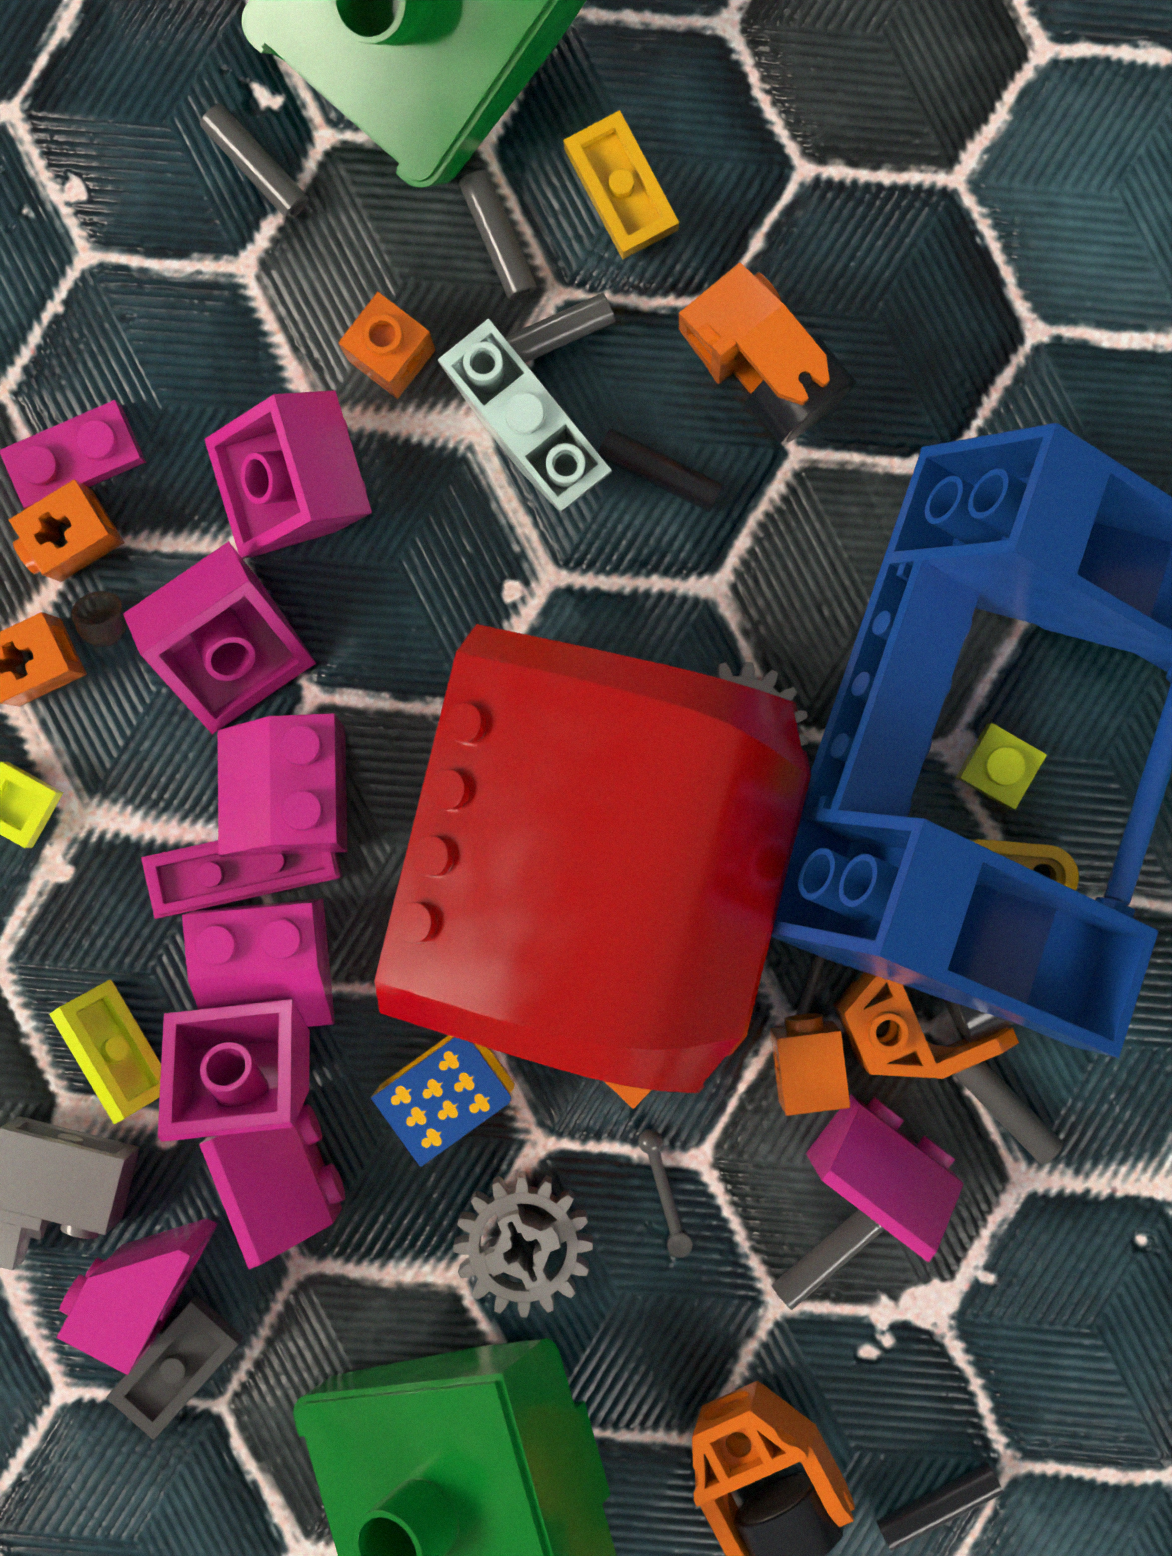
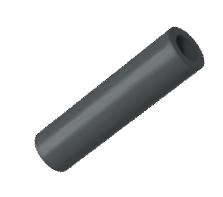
[200,103,309,220]
[459,169,537,301]
[504,293,615,363]
[953,1061,1064,1165]
[771,1209,885,1310]

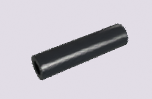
[598,428,724,513]
[876,1463,1004,1552]

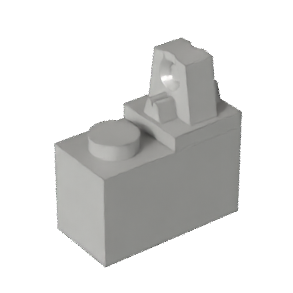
[0,1116,140,1270]

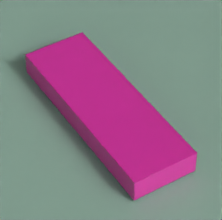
[141,840,343,919]

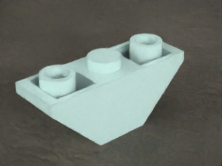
[438,318,612,513]

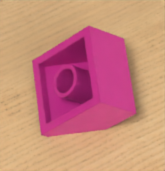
[204,390,372,559]
[123,541,316,734]
[218,713,348,857]
[182,898,335,1027]
[158,999,310,1142]
[806,1094,964,1263]
[199,1104,345,1269]
[57,1218,218,1375]

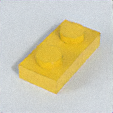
[563,110,679,260]

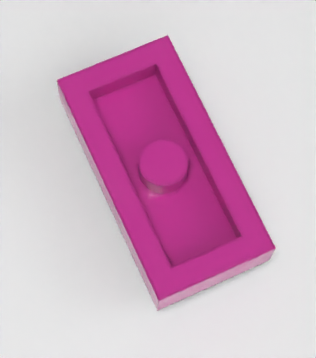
[0,400,146,509]

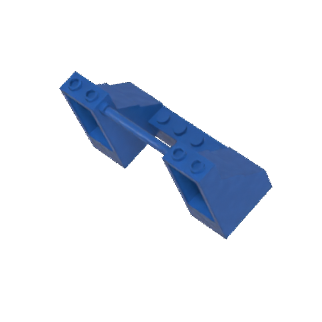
[771,423,1172,1058]

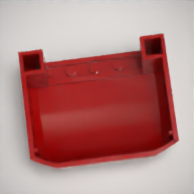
[374,624,811,1093]

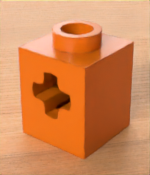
[338,291,436,399]
[9,479,125,582]
[0,612,87,707]
[770,1013,850,1116]

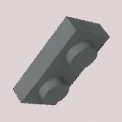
[106,1295,243,1440]

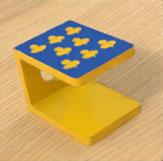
[371,1035,515,1167]

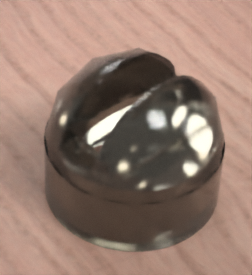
[71,591,127,648]

